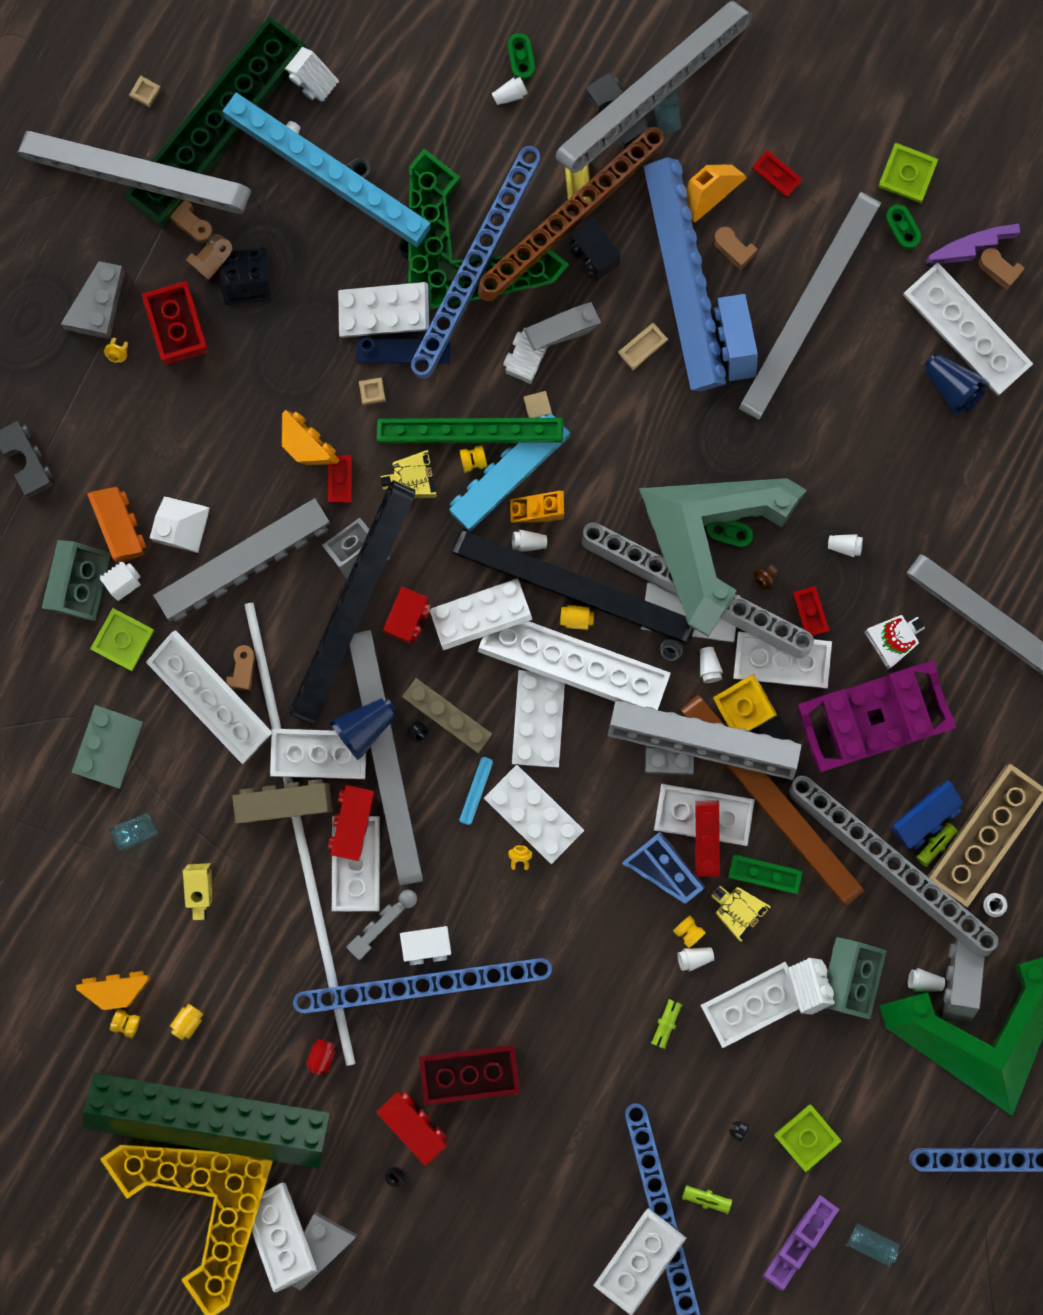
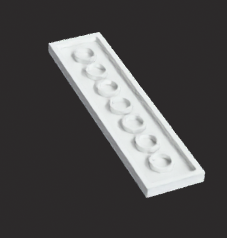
[478,621,670,710]

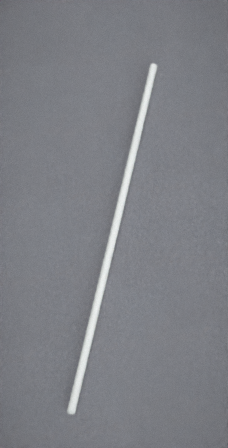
[244,603,356,1066]

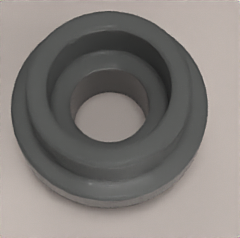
[660,638,684,661]

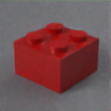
[383,587,431,646]

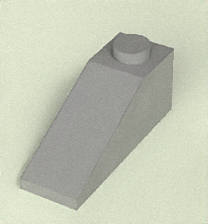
[524,302,601,351]

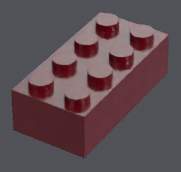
[419,1045,520,1105]

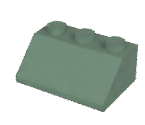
[42,540,111,621]
[72,705,143,789]
[827,937,887,1019]

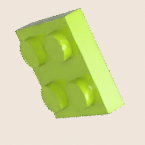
[878,143,938,203]
[90,608,155,672]
[774,1104,841,1172]

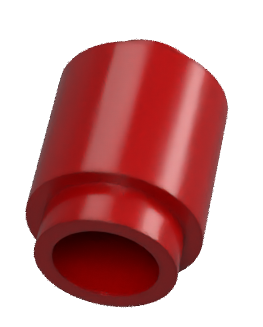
[306,1039,336,1076]

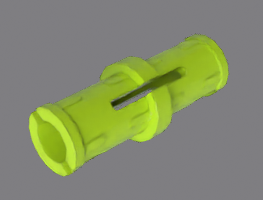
[916,822,958,867]
[651,999,683,1049]
[682,1185,732,1214]

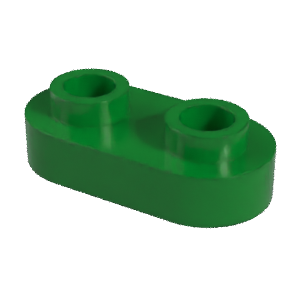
[508,33,535,80]
[886,205,921,250]
[706,521,753,548]

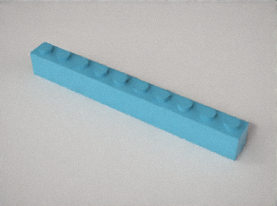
[223,93,430,248]

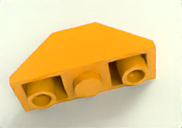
[686,165,747,223]
[282,410,340,465]
[510,491,564,523]
[76,971,151,1010]

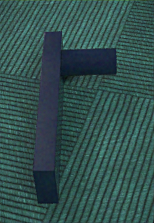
[357,338,450,364]

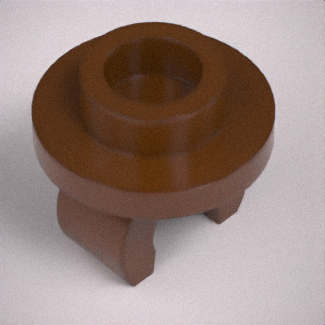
[753,565,778,589]

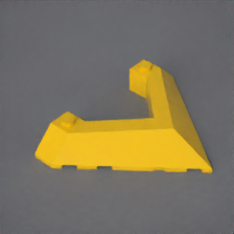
[100,1145,273,1315]

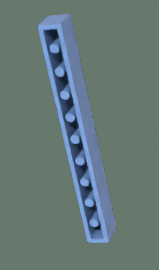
[643,157,726,391]

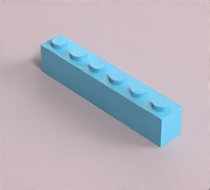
[449,413,570,532]

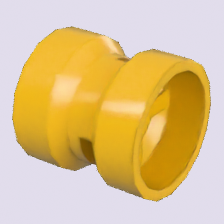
[459,445,487,473]
[673,915,706,948]
[109,1008,141,1039]

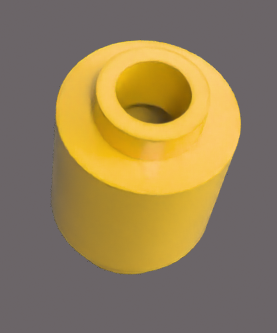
[560,605,594,630]
[170,1003,204,1040]

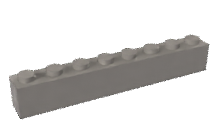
[153,498,331,622]
[607,701,802,780]

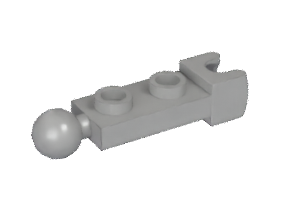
[346,890,417,960]

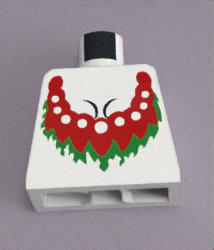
[864,615,925,669]

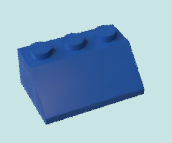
[888,780,964,850]

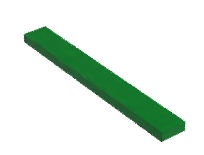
[377,418,564,443]

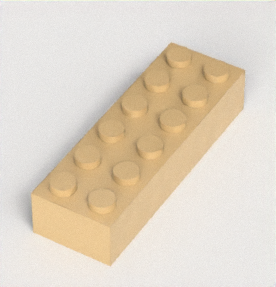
[927,764,1043,908]

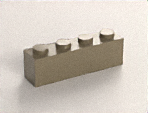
[402,678,492,755]
[232,779,333,824]

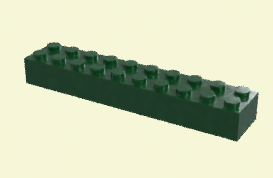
[124,16,306,230]
[83,1073,330,1169]

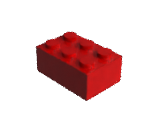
[142,281,209,366]
[376,1090,447,1166]

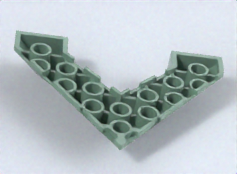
[639,478,807,637]

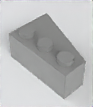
[61,261,125,339]
[942,939,986,1023]
[291,1212,357,1290]

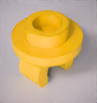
[104,338,128,363]
[508,845,532,870]

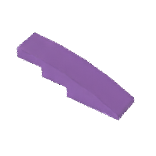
[926,224,1020,265]
[762,1195,839,1291]

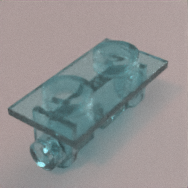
[847,1223,900,1267]

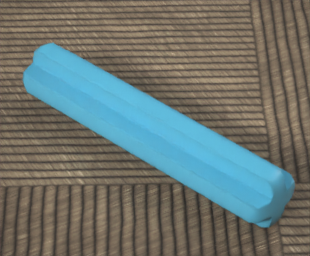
[459,757,493,825]

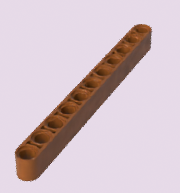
[478,127,664,301]
[679,695,865,907]

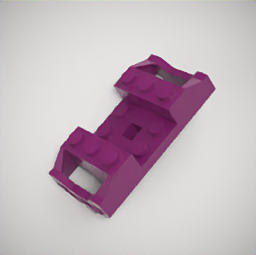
[797,660,956,773]

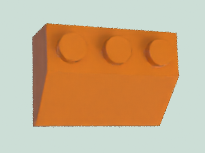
[87,487,146,565]

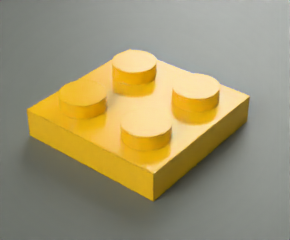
[713,674,777,732]

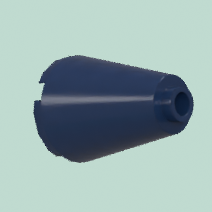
[925,354,990,418]
[329,698,397,761]

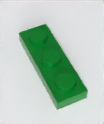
[728,854,803,894]

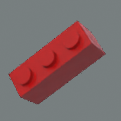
[328,785,375,862]
[695,800,720,877]

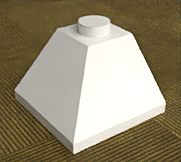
[150,496,210,553]

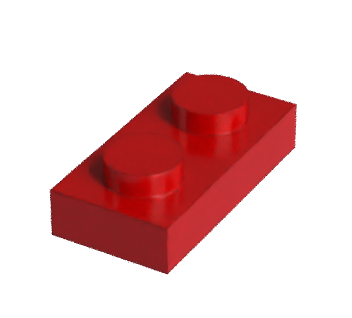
[752,149,803,198]
[328,455,352,503]
[792,586,829,636]

